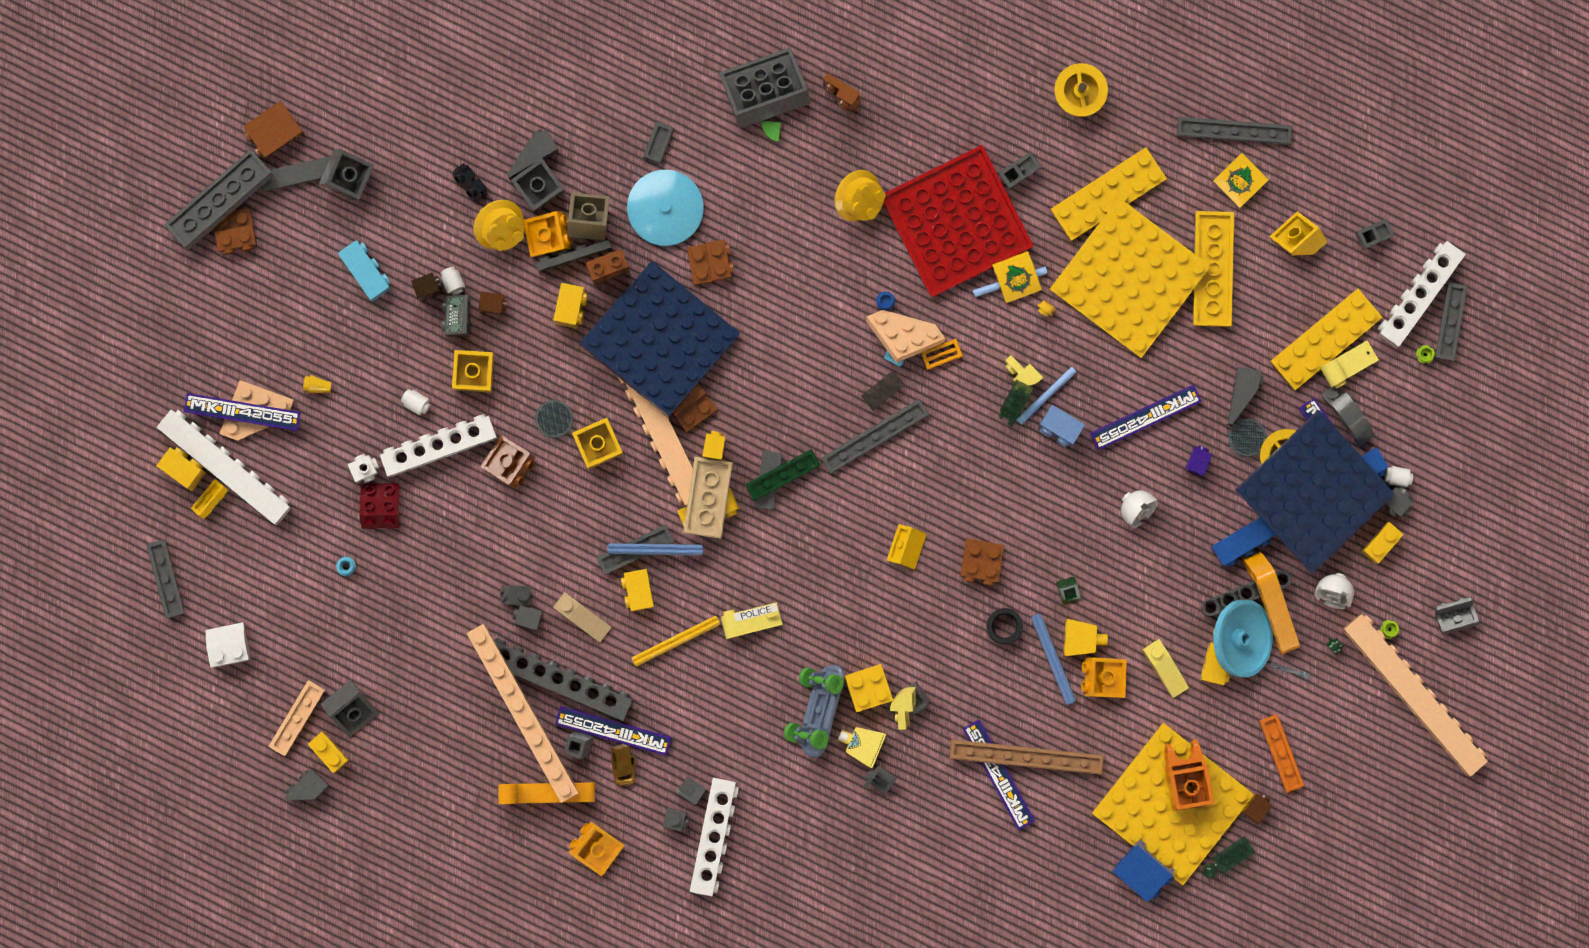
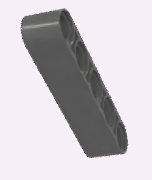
[1201,571,1291,617]

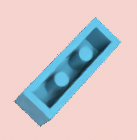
[338,240,391,302]

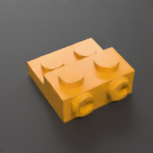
[523,211,573,257]
[1081,658,1127,698]
[569,821,625,877]

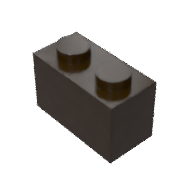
[411,273,444,302]

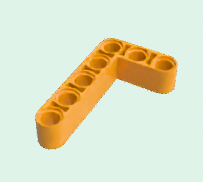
[1243,552,1300,654]
[498,782,595,804]

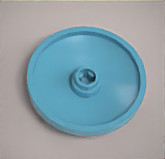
[627,170,704,246]
[1213,600,1273,677]

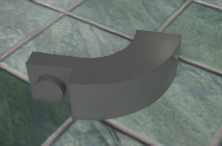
[1321,386,1375,446]

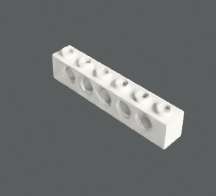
[1378,241,1466,348]
[380,414,497,478]
[690,778,739,896]

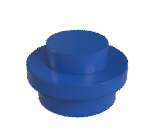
[876,291,895,311]

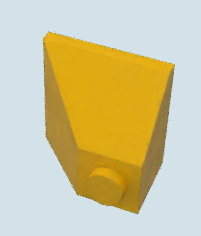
[1269,211,1328,256]

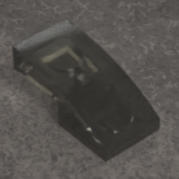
[861,371,905,411]

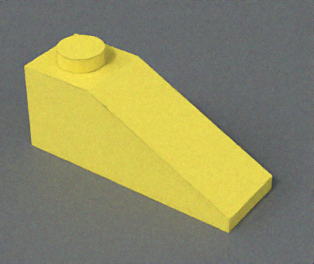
[1141,639,1189,698]

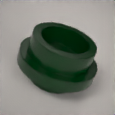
[1327,637,1344,655]

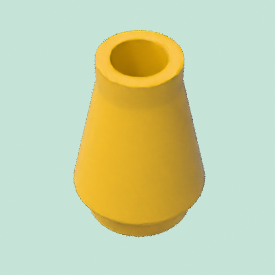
[303,375,331,393]

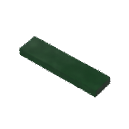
[744,449,821,501]

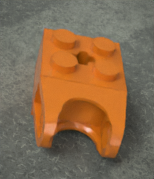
[1164,739,1214,812]

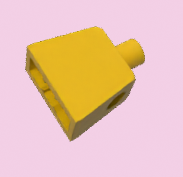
[1063,619,1108,656]

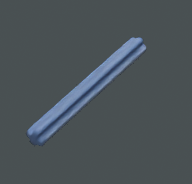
[608,543,703,555]
[1031,614,1076,705]

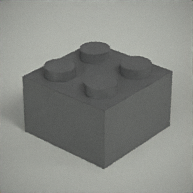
[319,149,374,200]
[511,158,565,214]

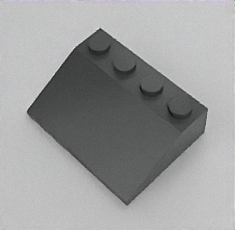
[719,48,811,129]

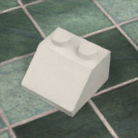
[206,622,251,668]

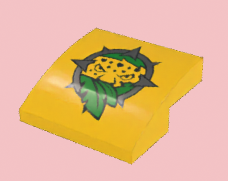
[1213,153,1269,208]
[992,251,1042,303]

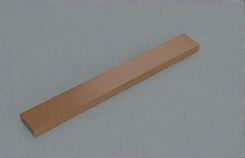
[949,739,1104,775]

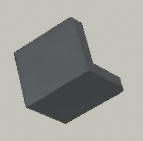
[676,777,706,805]

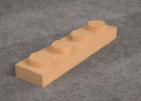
[268,680,325,756]

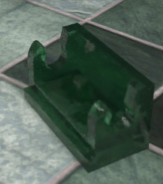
[999,379,1033,427]

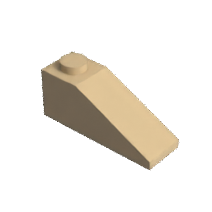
[553,592,612,642]

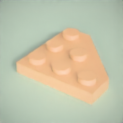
[866,310,945,363]
[220,380,294,441]

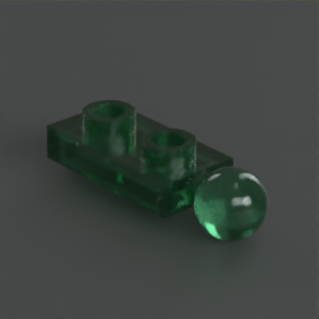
[1202,836,1255,878]

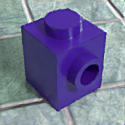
[1184,446,1212,477]

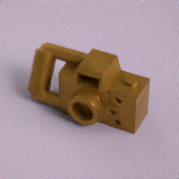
[610,744,636,786]

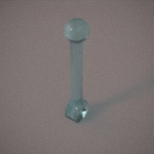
[1270,662,1310,678]

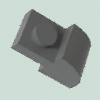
[999,151,1042,189]
[1355,218,1395,250]

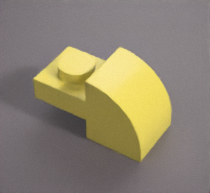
[1005,355,1043,387]
[890,687,916,730]

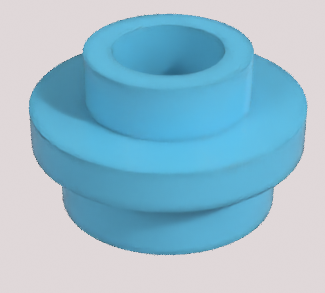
[336,557,356,576]

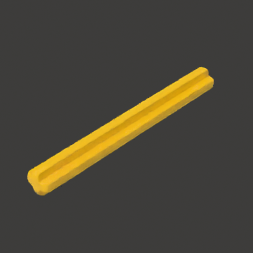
[632,616,720,666]

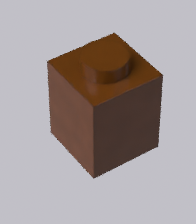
[478,291,508,316]
[1241,793,1273,824]

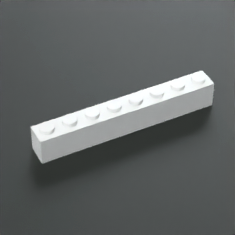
[157,410,291,525]

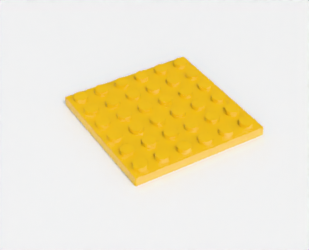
[1050,198,1211,358]
[1092,723,1254,885]

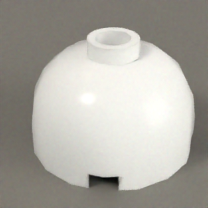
[1121,490,1158,529]
[1314,573,1354,609]

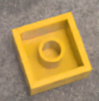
[553,283,588,329]
[452,350,494,393]
[572,418,623,470]
[156,447,206,491]
[845,664,893,713]

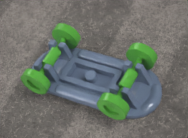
[784,665,845,758]

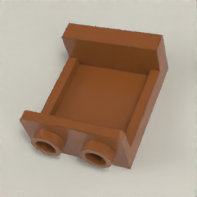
[243,100,304,160]
[586,249,630,285]

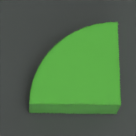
[762,121,781,142]

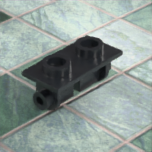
[452,163,488,203]

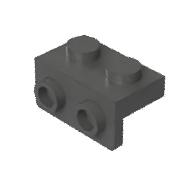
[1435,597,1479,635]

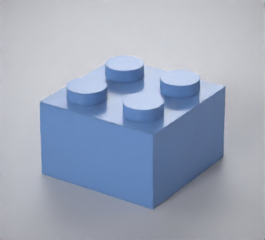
[1038,405,1085,448]

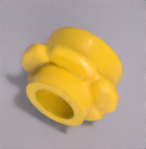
[1038,300,1055,317]

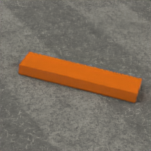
[1259,714,1304,793]

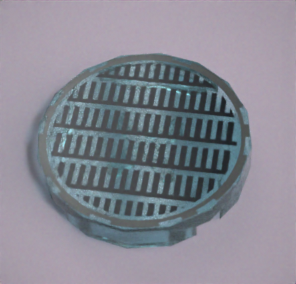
[535,400,573,438]
[1228,418,1267,457]

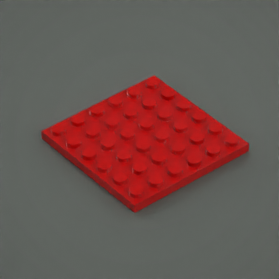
[883,145,1034,298]

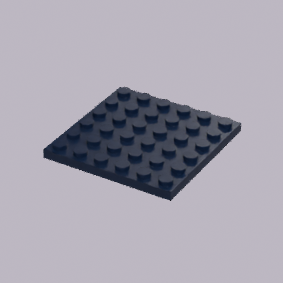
[579,261,740,418]
[1235,410,1395,574]

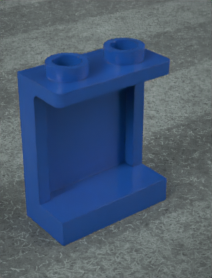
[1113,839,1175,902]

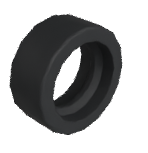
[986,608,1023,645]

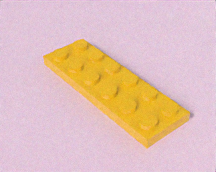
[1050,147,1167,241]
[1193,211,1234,327]
[1270,289,1383,391]

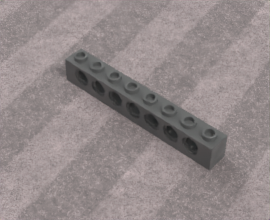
[481,638,633,721]

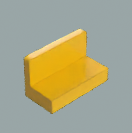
[887,524,926,569]

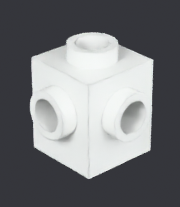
[348,454,379,483]

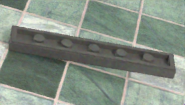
[1176,117,1292,145]
[821,399,929,474]

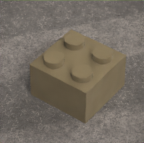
[567,192,610,240]

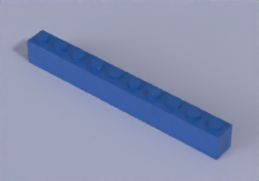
[1211,447,1389,568]

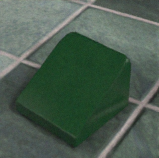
[1056,577,1081,604]

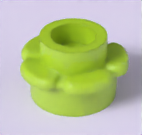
[1416,345,1435,364]
[1380,620,1399,639]

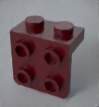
[359,483,400,529]

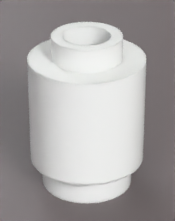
[440,266,466,296]
[401,389,431,415]
[1384,466,1413,488]

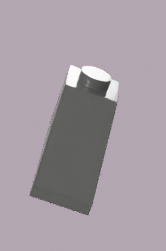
[507,129,559,180]
[1227,367,1264,426]

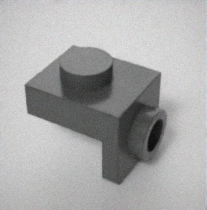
[500,585,531,606]
[908,681,930,715]
[863,765,897,794]

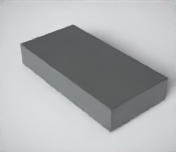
[643,121,674,164]

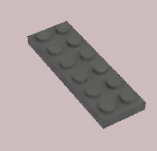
[164,149,274,251]

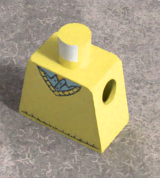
[838,727,886,768]

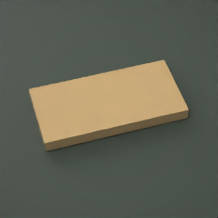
[683,457,733,539]

